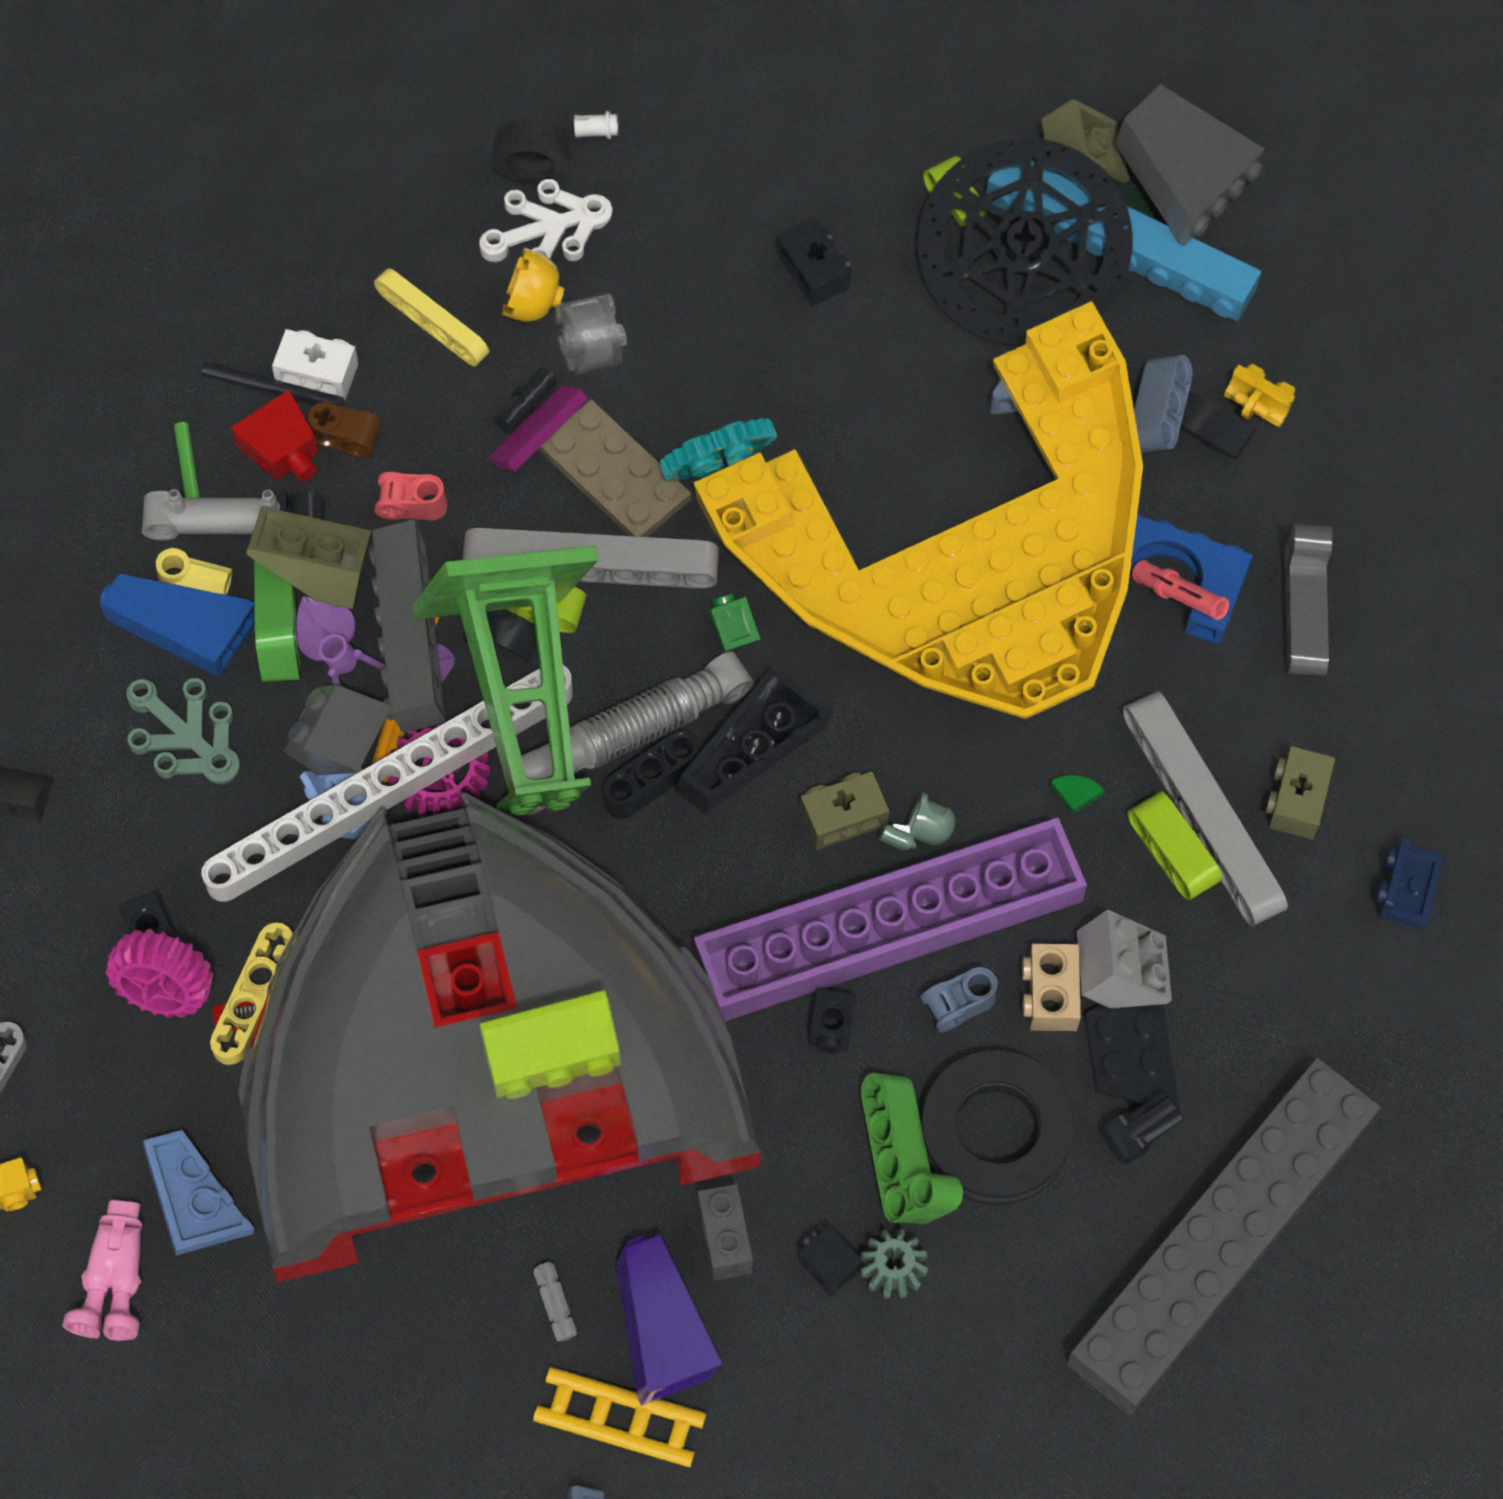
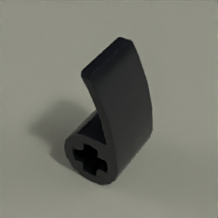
[463,609,537,663]

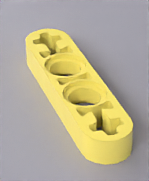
[374,268,489,367]
[210,922,293,1065]

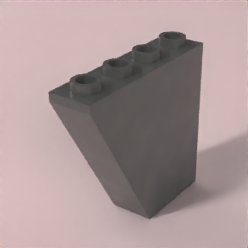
[1115,84,1265,245]

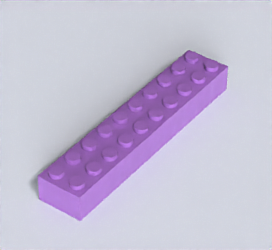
[694,818,1087,1021]

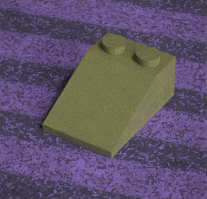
[247,506,371,609]

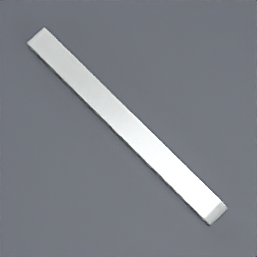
[202,665,573,902]

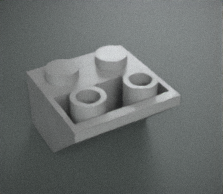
[1077,910,1172,1008]

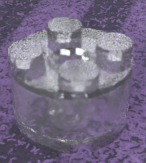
[555,294,627,375]

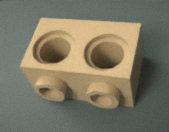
[1022,944,1081,1031]

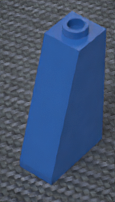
[100,574,255,678]

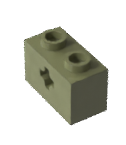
[1265,746,1335,840]
[800,772,889,850]

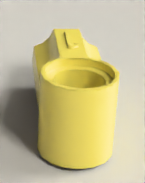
[156,548,233,595]

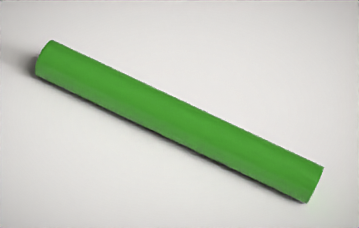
[174,422,200,497]

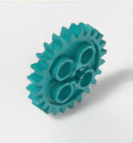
[659,418,777,482]

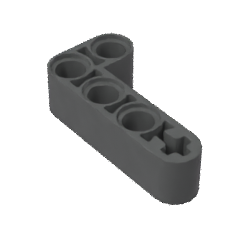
[1284,524,1333,676]

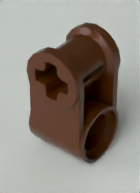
[308,402,382,458]

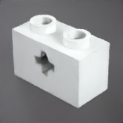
[272,329,358,401]

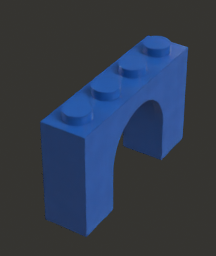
[1130,512,1253,645]

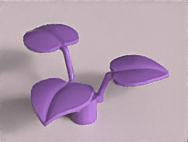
[296,597,455,720]

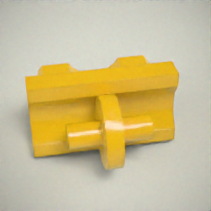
[1223,363,1295,428]

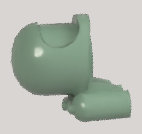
[877,792,956,851]

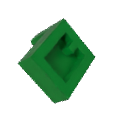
[705,593,760,652]

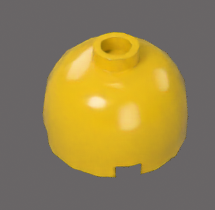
[502,248,565,322]

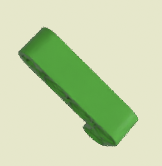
[254,560,301,683]
[861,1073,963,1224]

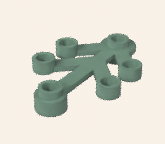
[126,678,240,784]

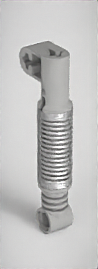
[521,651,755,815]

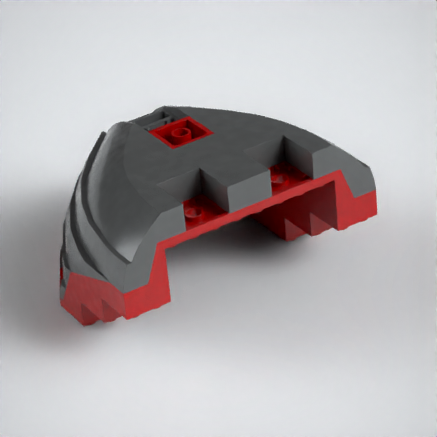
[238,792,761,1282]

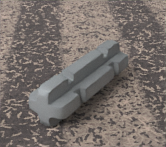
[534,1262,577,1341]

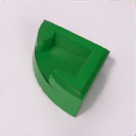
[1050,775,1104,815]

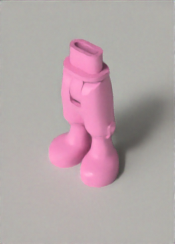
[62,1200,143,1341]

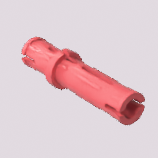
[1132,560,1229,620]

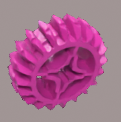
[388,723,490,818]
[105,929,214,1019]

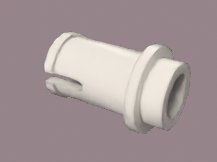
[574,111,618,139]

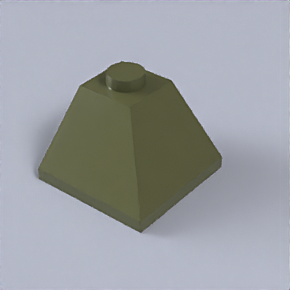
[1041,99,1129,183]

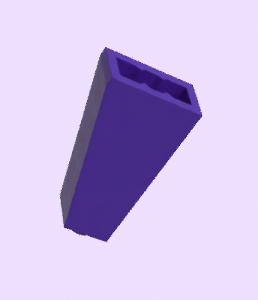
[616,1235,722,1406]

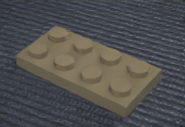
[538,399,691,537]

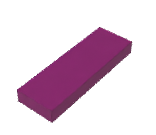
[488,385,588,472]

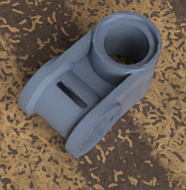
[920,967,998,1033]

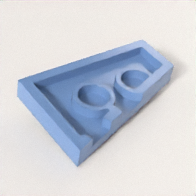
[143,1130,254,1256]

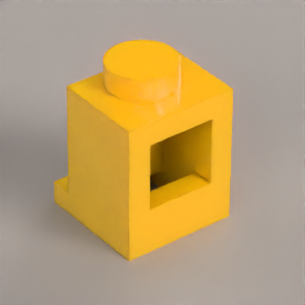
[0,1157,42,1211]

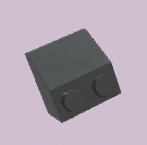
[283,685,391,776]

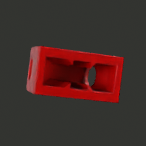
[231,390,318,482]

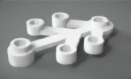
[480,179,612,262]

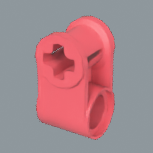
[374,472,448,521]

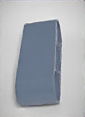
[1134,355,1193,452]

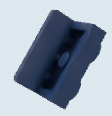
[1376,836,1445,930]

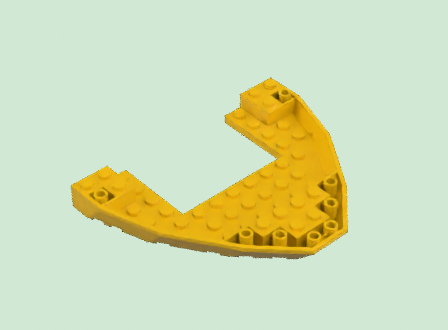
[694,301,1143,719]

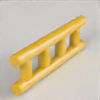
[533,1367,707,1468]

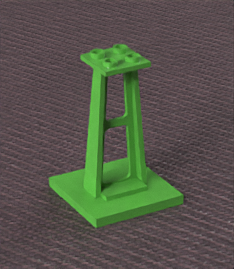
[412,546,598,816]

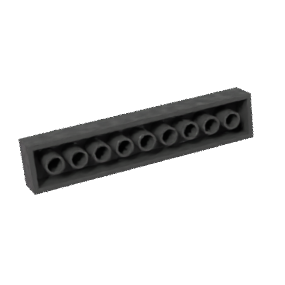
[1067,1058,1381,1417]

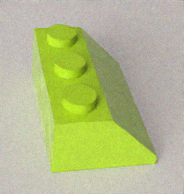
[480,990,620,1099]

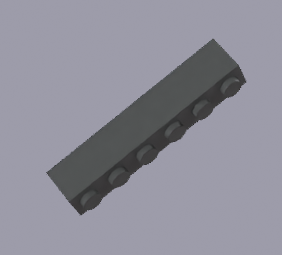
[369,519,446,733]

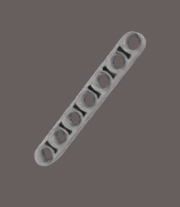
[462,528,719,588]
[1123,691,1288,927]

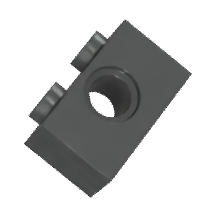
[698,1184,753,1281]

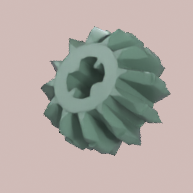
[860,1229,928,1299]

